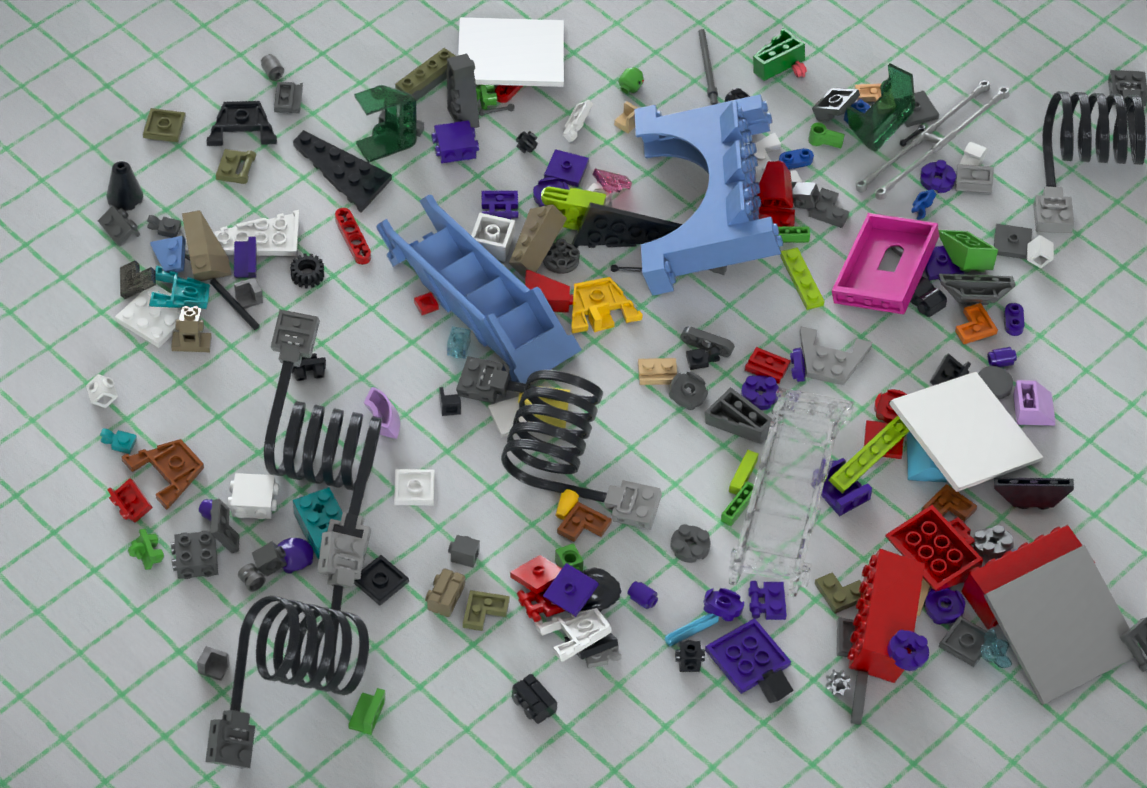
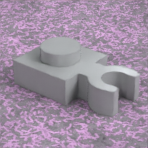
[585,645,621,668]

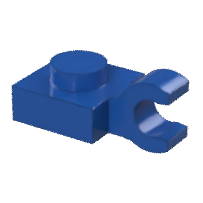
[911,189,937,220]

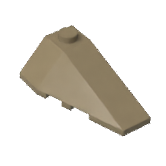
[182,210,232,281]

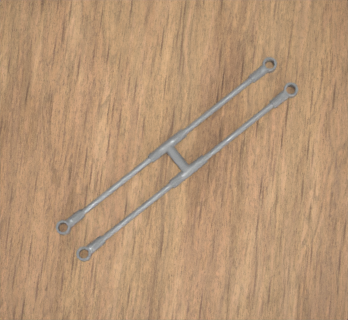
[856,80,1009,200]

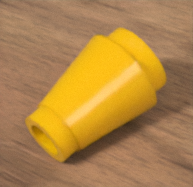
[555,489,579,520]

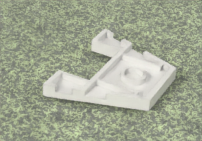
[754,133,802,184]
[535,608,612,662]

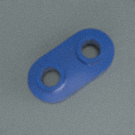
[779,148,814,170]

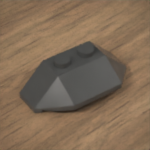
[939,274,1015,305]

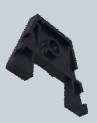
[206,101,277,146]

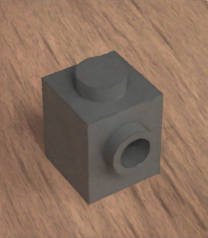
[792,182,821,208]
[448,535,480,568]

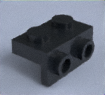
[930,353,971,386]

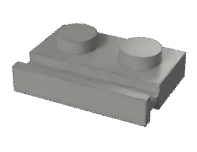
[955,164,994,193]

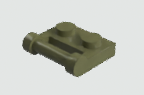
[216,149,256,184]

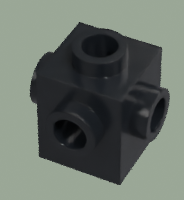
[675,640,705,672]

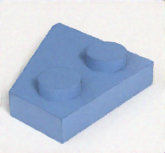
[150,236,186,273]

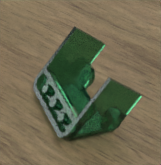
[847,63,915,152]
[354,85,417,163]

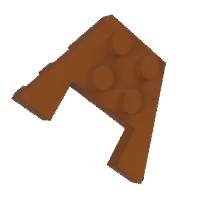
[122,439,204,510]

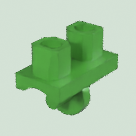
[476,85,497,110]
[128,529,164,570]

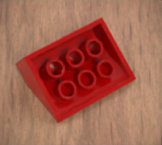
[885,505,983,592]

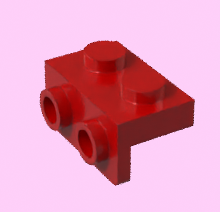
[107,478,153,523]

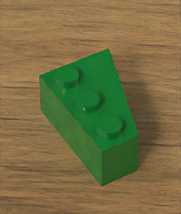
[753,28,805,81]

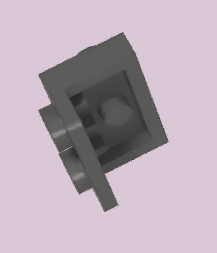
[98,206,141,246]

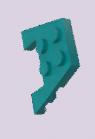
[149,266,210,309]

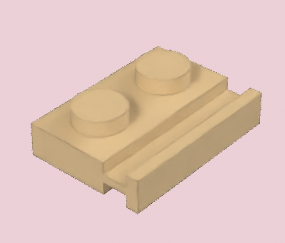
[638,358,677,385]

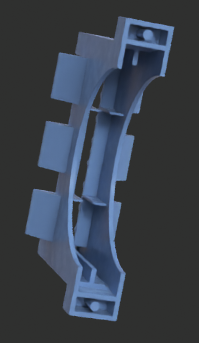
[635,94,783,296]

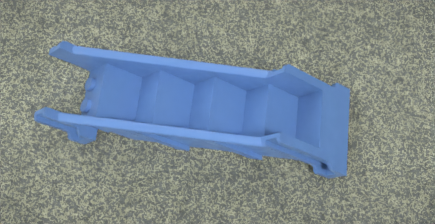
[376,195,582,384]

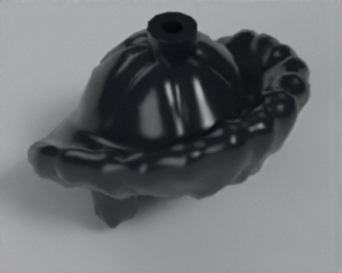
[581,567,622,612]

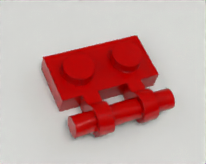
[517,588,565,622]

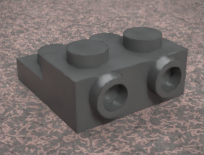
[812,88,861,121]

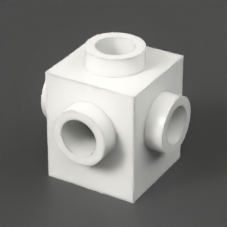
[86,374,118,408]

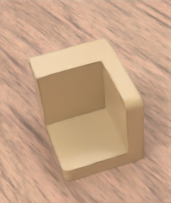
[614,101,637,133]

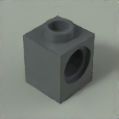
[252,541,287,576]

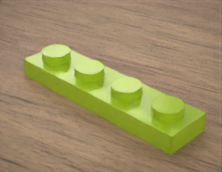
[780,247,825,310]

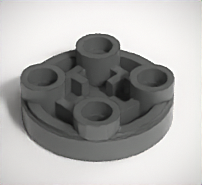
[543,239,580,274]
[977,366,1013,399]

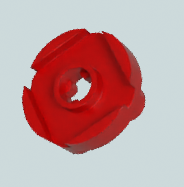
[874,389,907,423]

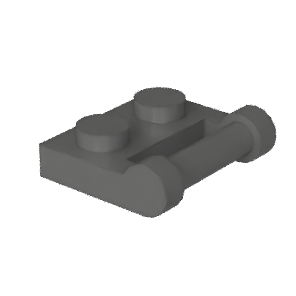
[1120,617,1147,672]

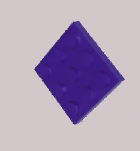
[705,618,791,694]

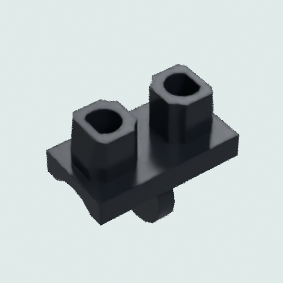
[292,353,326,381]

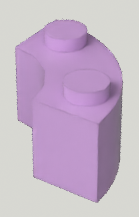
[364,387,400,439]

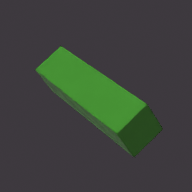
[778,226,810,243]
[721,481,758,526]

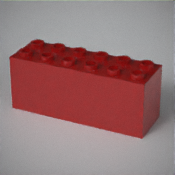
[961,525,1095,630]
[847,548,925,683]

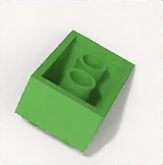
[939,230,998,272]

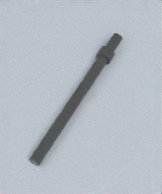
[698,29,718,105]

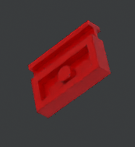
[758,206,795,227]
[745,347,791,384]

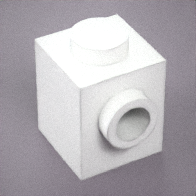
[1027,235,1054,268]

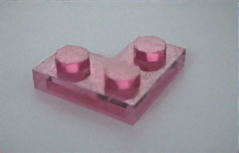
[592,168,632,193]

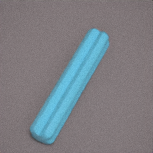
[665,613,719,646]

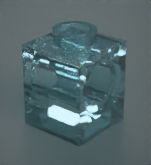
[447,326,471,359]

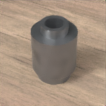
[261,54,284,80]

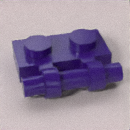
[481,190,518,219]
[748,581,787,620]

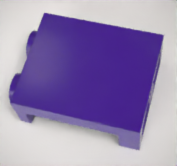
[811,458,872,517]

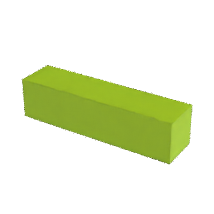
[729,449,759,495]

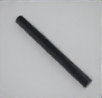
[210,278,260,330]

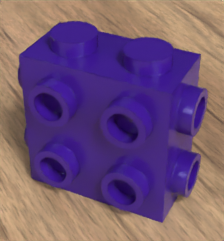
[431,120,479,163]

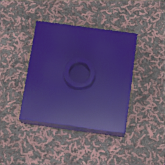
[544,149,589,187]
[925,246,965,281]
[543,563,599,617]

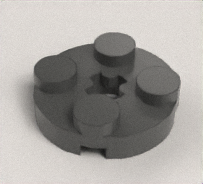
[669,372,708,410]
[670,524,711,563]
[974,525,1014,559]

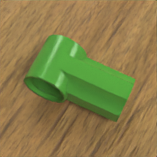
[808,122,845,149]

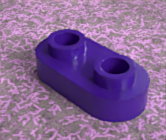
[1004,303,1025,336]
[790,347,806,382]

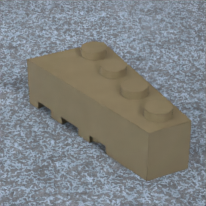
[509,205,567,277]

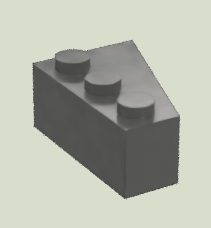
[705,387,774,444]

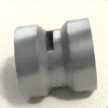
[238,563,266,592]

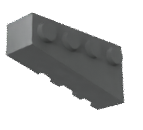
[447,53,480,128]

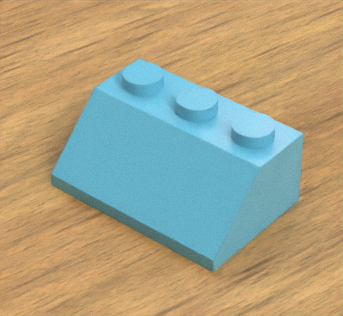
[907,432,947,483]

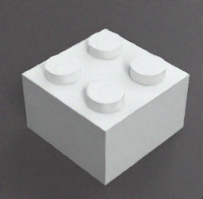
[471,213,515,262]

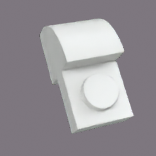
[960,142,988,166]

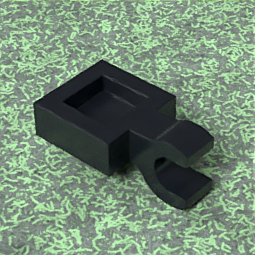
[686,347,720,370]

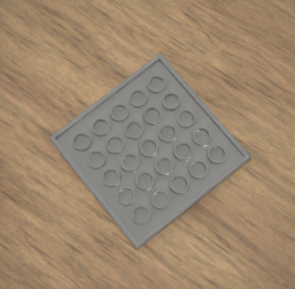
[984,545,1143,705]

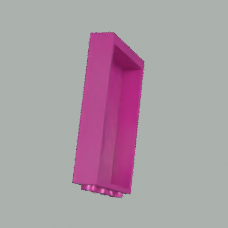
[831,213,939,315]

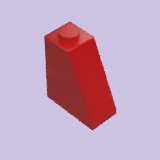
[758,161,793,209]
[525,270,573,313]

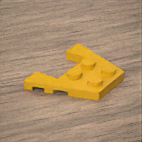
[571,277,643,334]

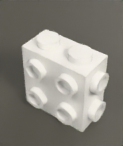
[228,473,279,519]

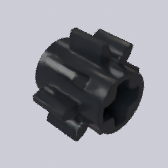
[516,131,538,153]

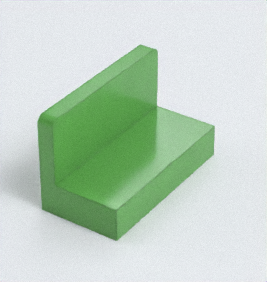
[348,688,386,735]

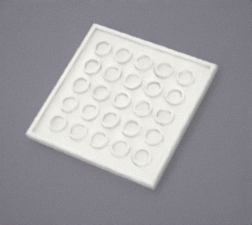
[459,18,564,87]
[889,372,1043,492]

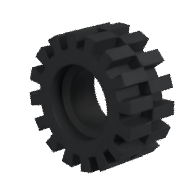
[290,253,324,289]

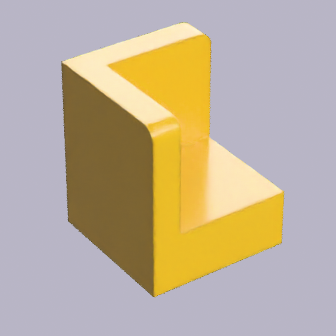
[588,302,615,332]

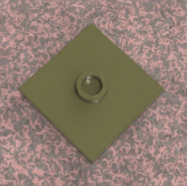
[143,108,186,142]

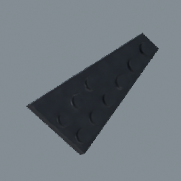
[293,130,392,213]
[571,202,683,248]

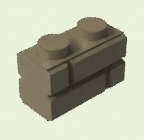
[425,568,465,617]

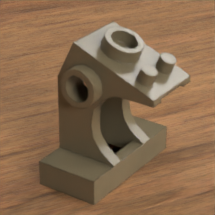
[171,306,212,353]

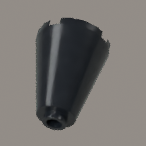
[106,161,143,211]

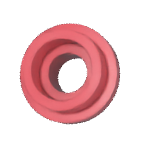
[792,61,807,78]

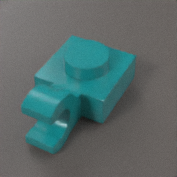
[100,428,137,454]

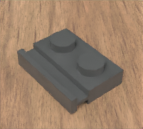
[274,82,303,113]

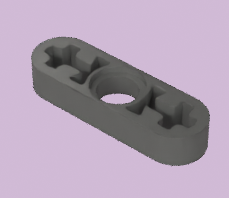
[680,326,735,357]
[851,670,868,725]

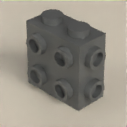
[171,531,218,579]

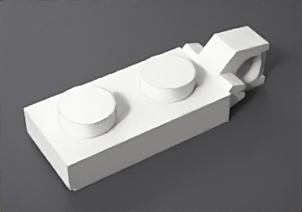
[562,100,593,142]

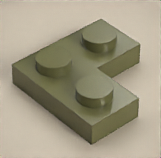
[815,572,861,614]
[463,590,510,631]

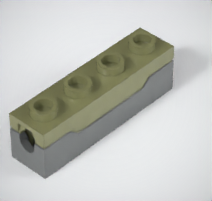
[395,48,456,107]

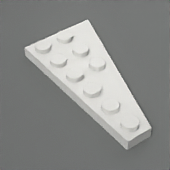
[185,210,299,256]

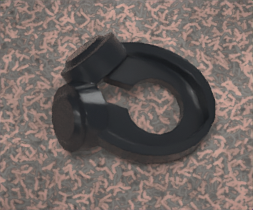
[725,88,750,102]

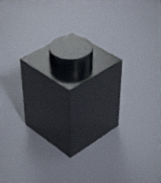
[757,669,794,703]

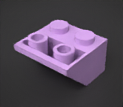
[1013,380,1055,426]

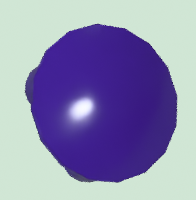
[277,538,314,574]

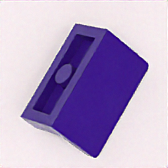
[234,237,257,278]

